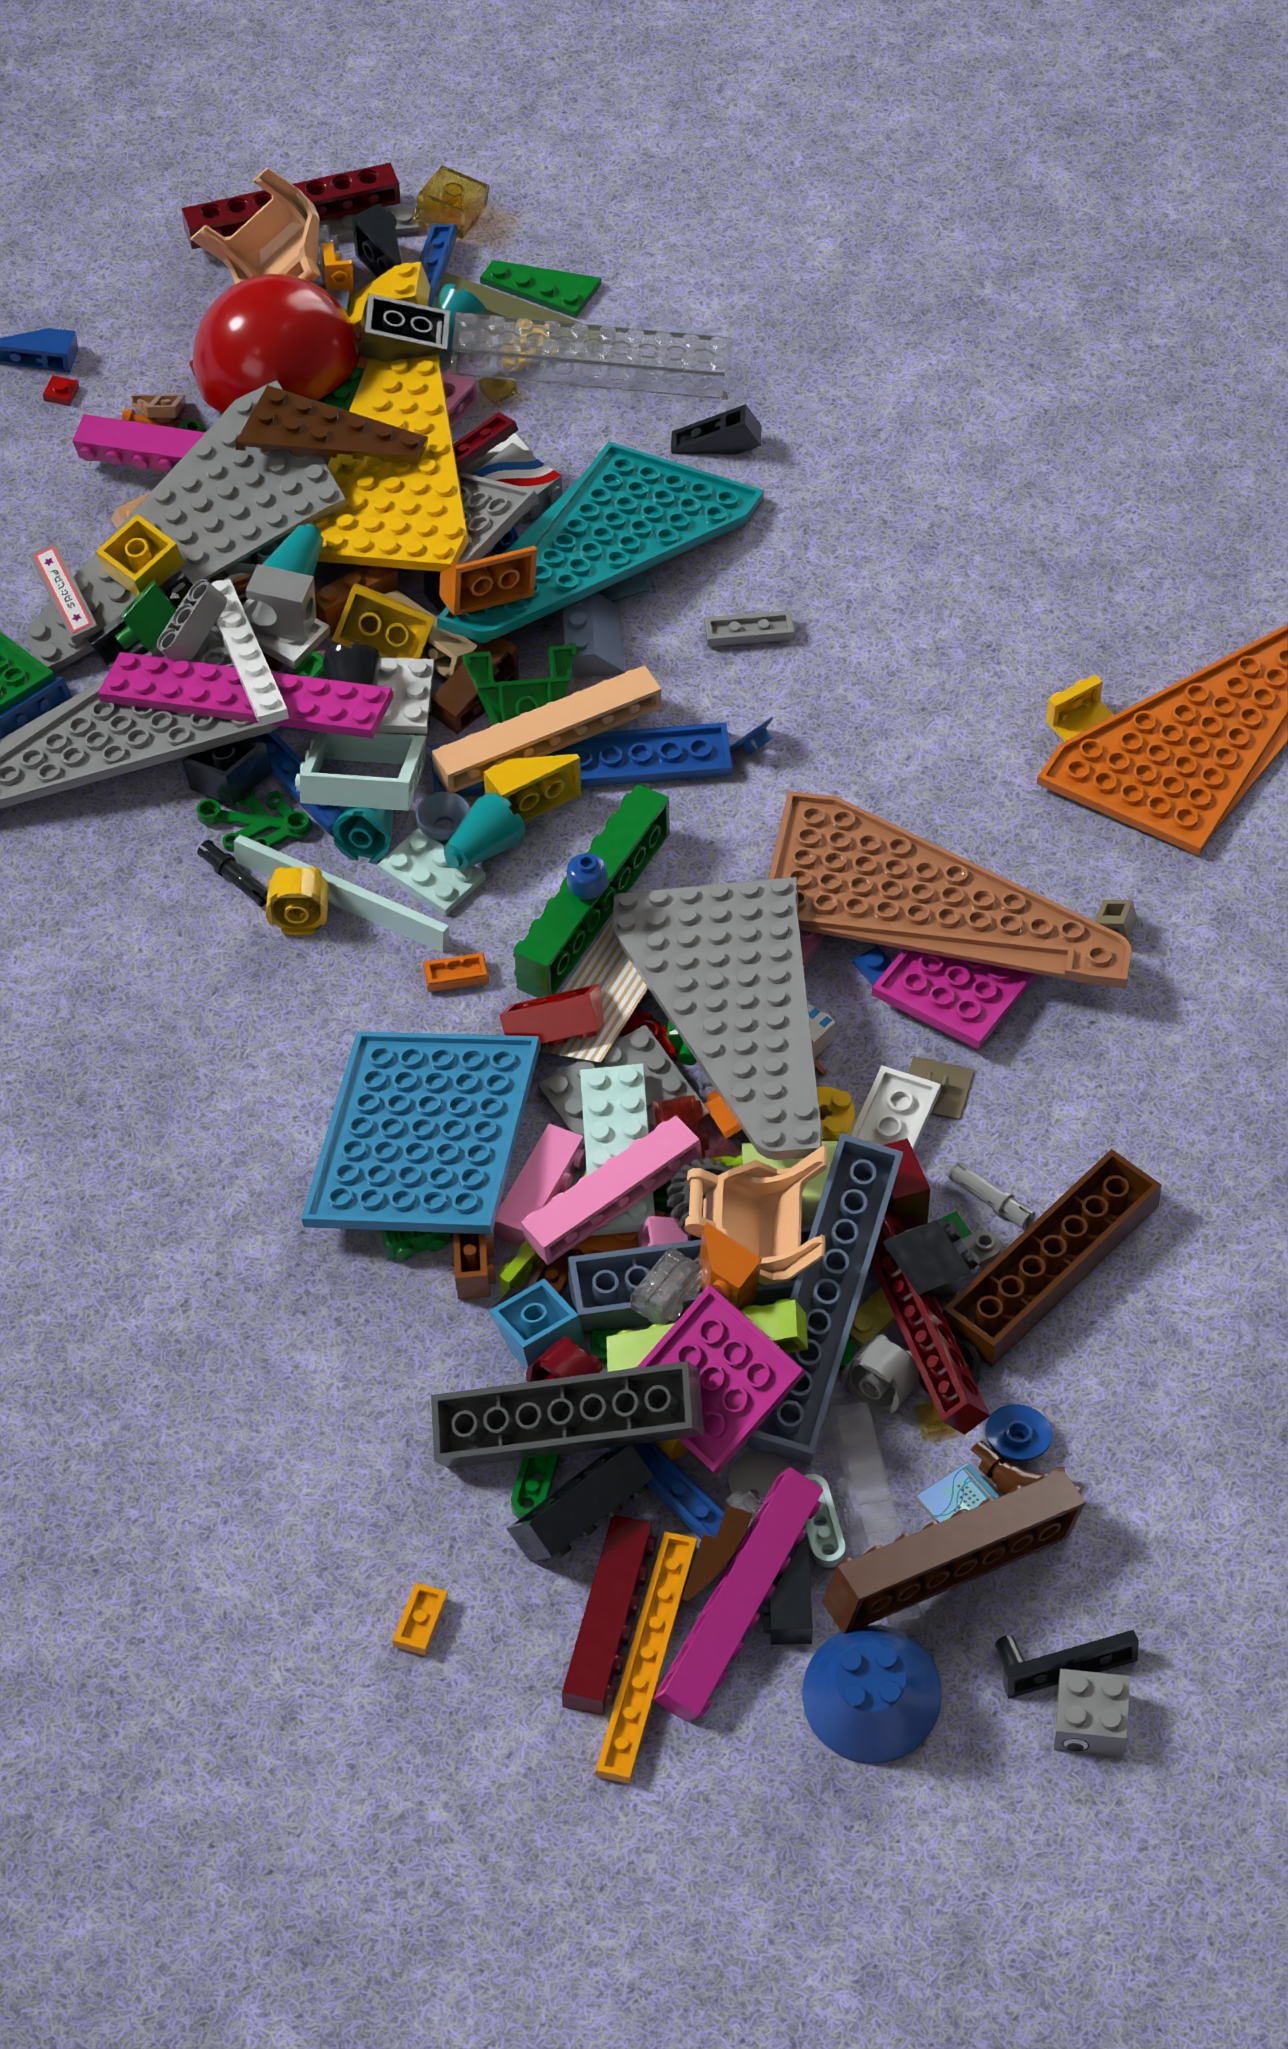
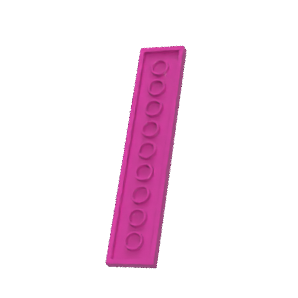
[98,652,394,739]

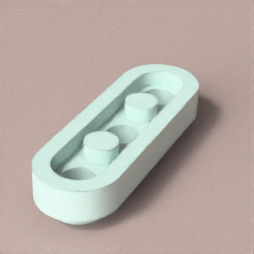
[803,1474,845,1568]

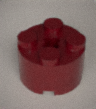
[526,1337,603,1382]

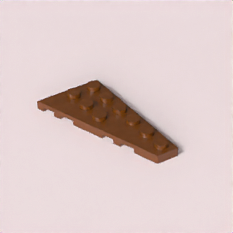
[235,385,428,464]

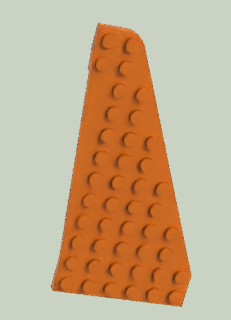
[1037,624,1288,856]

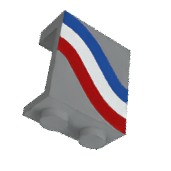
[473,442,563,524]

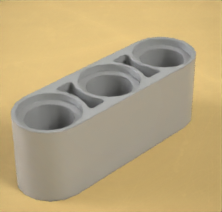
[157,579,227,661]

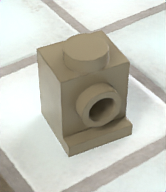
[1095,900,1137,945]

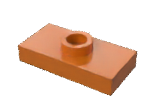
[423,952,489,992]

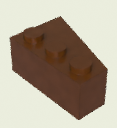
[431,636,519,734]

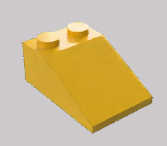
[348,261,430,333]
[332,583,435,659]
[484,754,581,823]

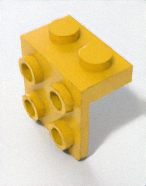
[1045,674,1114,741]

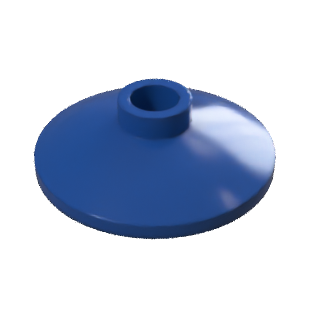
[985,1404,1052,1461]

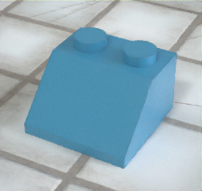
[489,1279,585,1370]

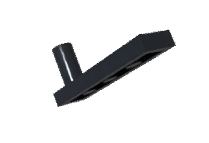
[995,1630,1139,1699]

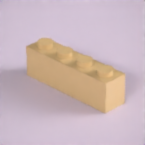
[384,590,477,679]

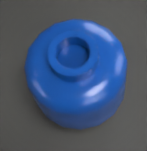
[567,853,607,899]

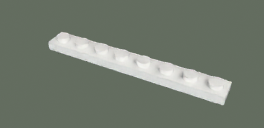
[211,579,289,726]

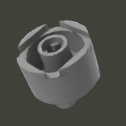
[842,1334,919,1415]

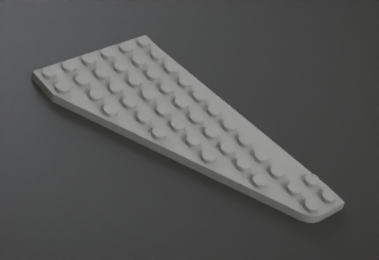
[26,380,347,672]
[0,625,279,809]
[612,877,822,1160]

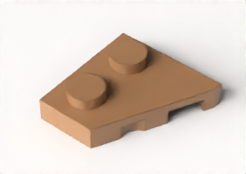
[131,394,186,422]

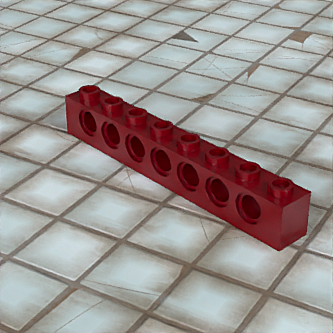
[182,162,401,249]
[871,1210,990,1435]

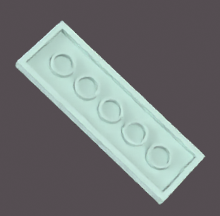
[580,1063,655,1236]

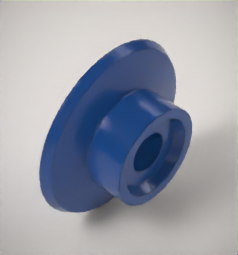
[730,717,773,755]

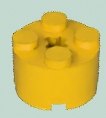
[266,867,329,935]
[817,1086,855,1141]

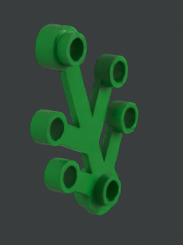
[197,790,313,852]

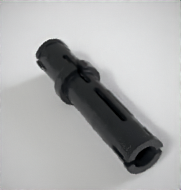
[197,840,268,907]

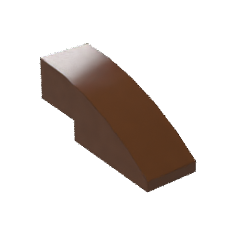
[682,1505,753,1602]

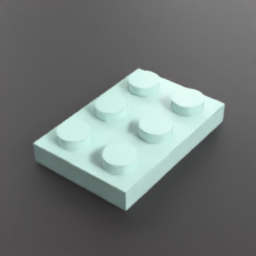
[377,828,486,916]

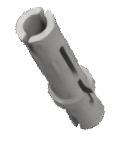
[948,1161,1036,1230]

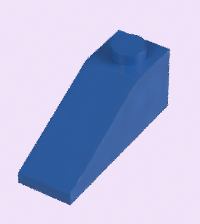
[0,328,79,373]

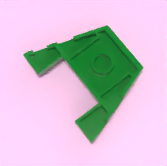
[462,644,577,726]

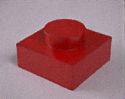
[43,375,79,406]

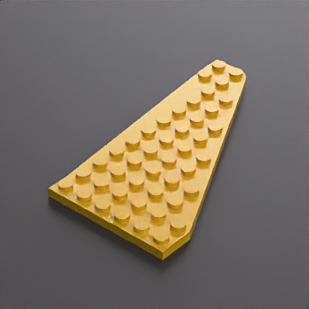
[310,355,469,572]

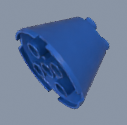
[802,1625,942,1764]

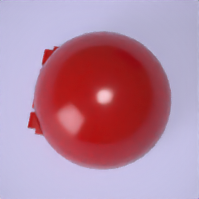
[189,274,360,413]

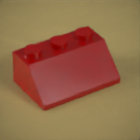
[499,984,604,1047]

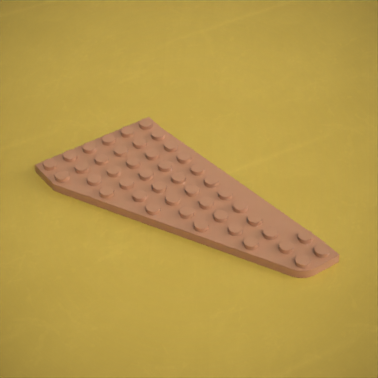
[768,791,1132,988]

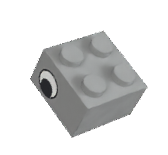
[1054,1669,1130,1757]

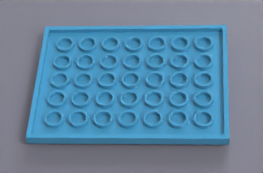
[301,1031,541,1234]

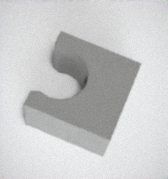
[246,564,316,643]

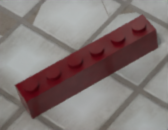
[562,1515,657,1716]

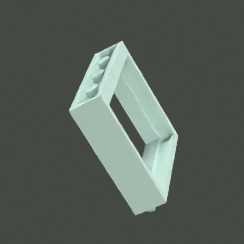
[295,731,426,811]

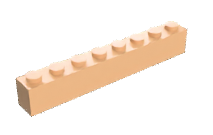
[432,665,662,793]

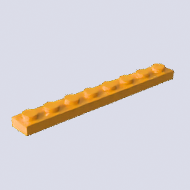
[596,1531,697,1784]

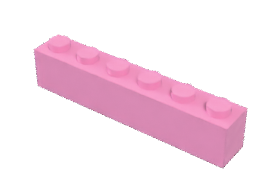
[521,1115,703,1265]

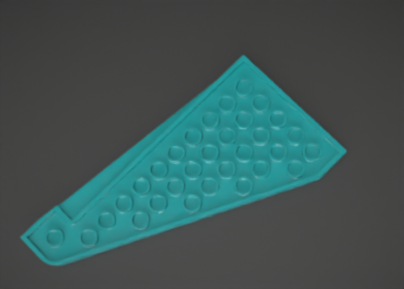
[437,441,764,643]

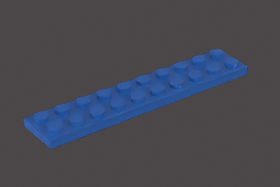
[430,722,733,797]

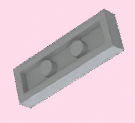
[704,610,794,647]

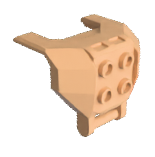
[190,167,321,284]
[685,1144,827,1285]

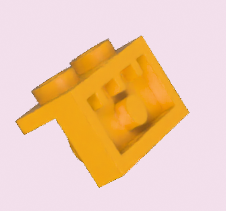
[322,242,354,299]

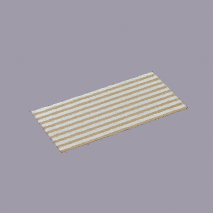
[539,920,648,1063]

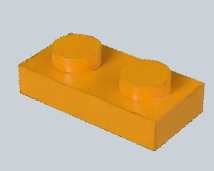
[392,1582,448,1656]

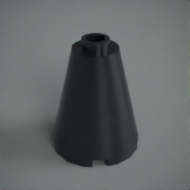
[322,643,382,686]

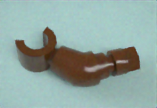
[970,1441,1082,1495]

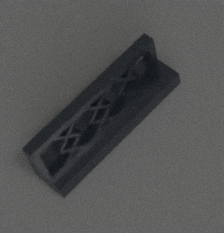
[87,570,193,669]

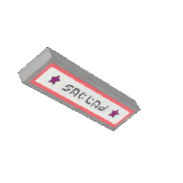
[29,542,100,643]

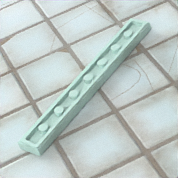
[234,835,449,953]

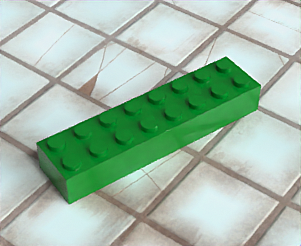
[513,784,670,998]

